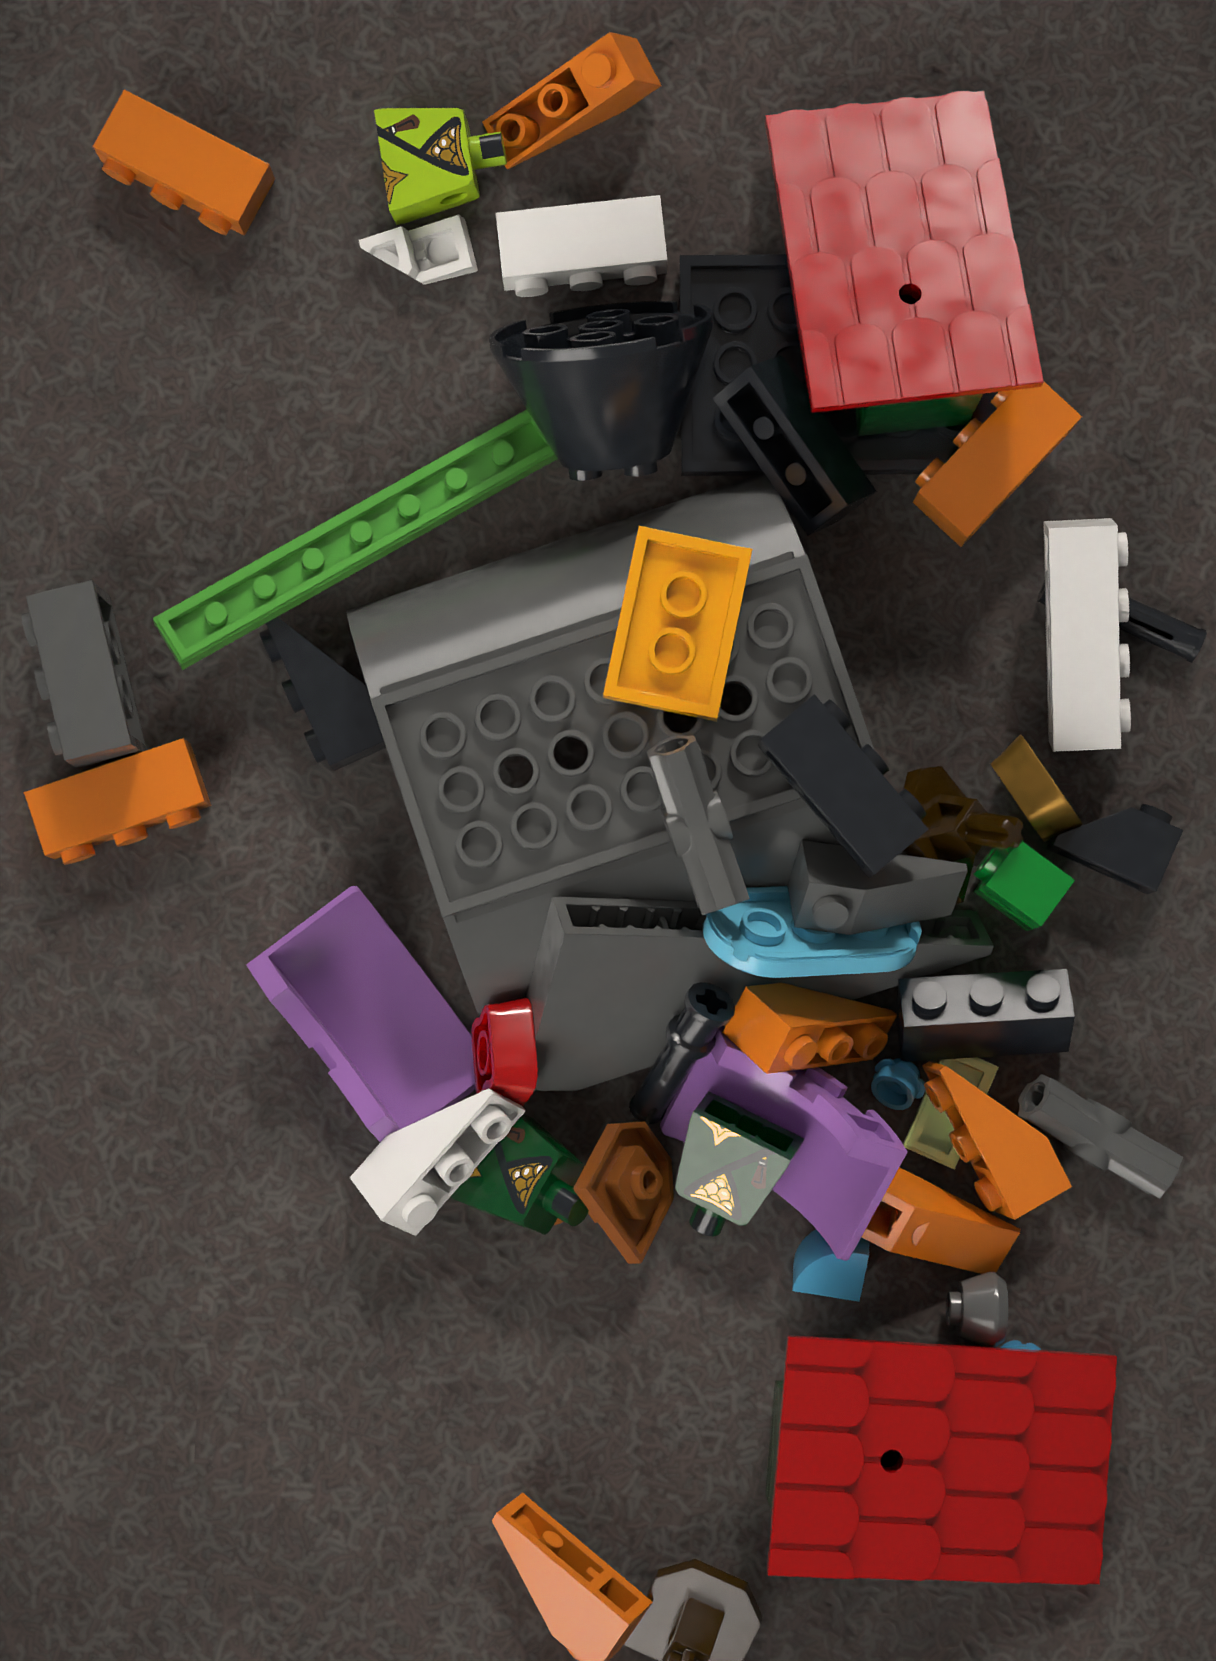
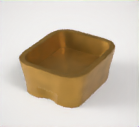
[991,734,1083,842]

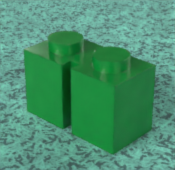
[973,841,1075,931]

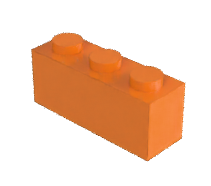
[93,89,275,236]
[912,382,1082,547]
[24,738,211,865]

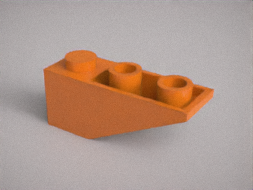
[482,32,662,169]
[722,983,897,1074]
[922,1061,1072,1220]
[861,1167,1020,1274]

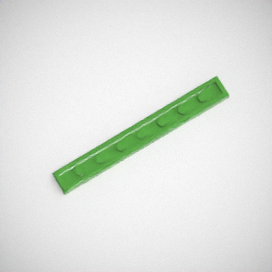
[153,409,557,670]

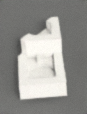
[359,215,478,285]

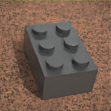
[21,580,147,772]

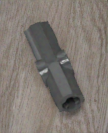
[646,735,750,916]
[1017,1074,1183,1199]

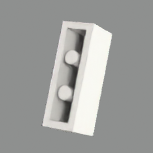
[496,195,667,297]

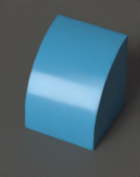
[792,1229,869,1302]

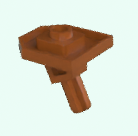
[554,1121,674,1264]

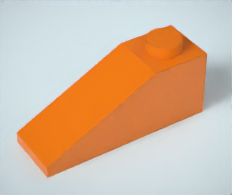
[492,1493,653,1661]

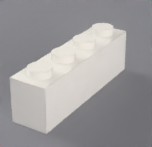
[1044,518,1131,752]

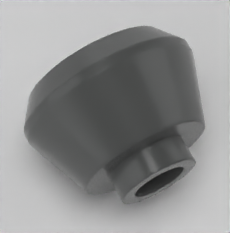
[946,1272,1008,1347]

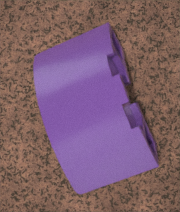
[246,886,476,1142]
[660,1025,907,1261]

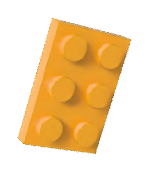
[603,526,753,721]

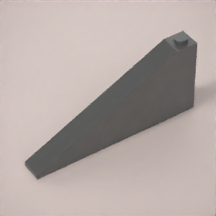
[526,897,994,1091]

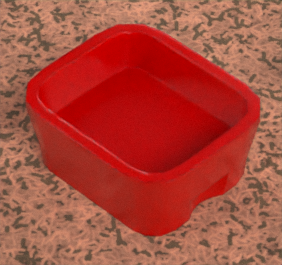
[471,998,538,1107]

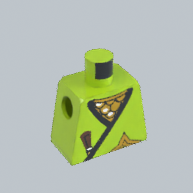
[374,108,507,225]

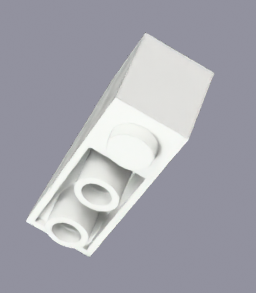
[350,1088,526,1236]

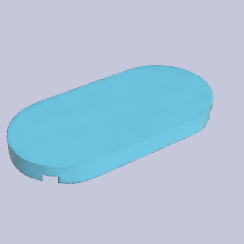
[703,886,922,978]

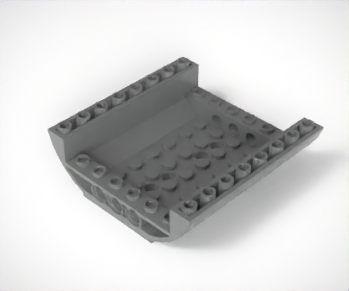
[346,473,902,1017]

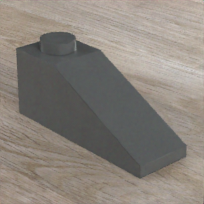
[787,840,968,935]

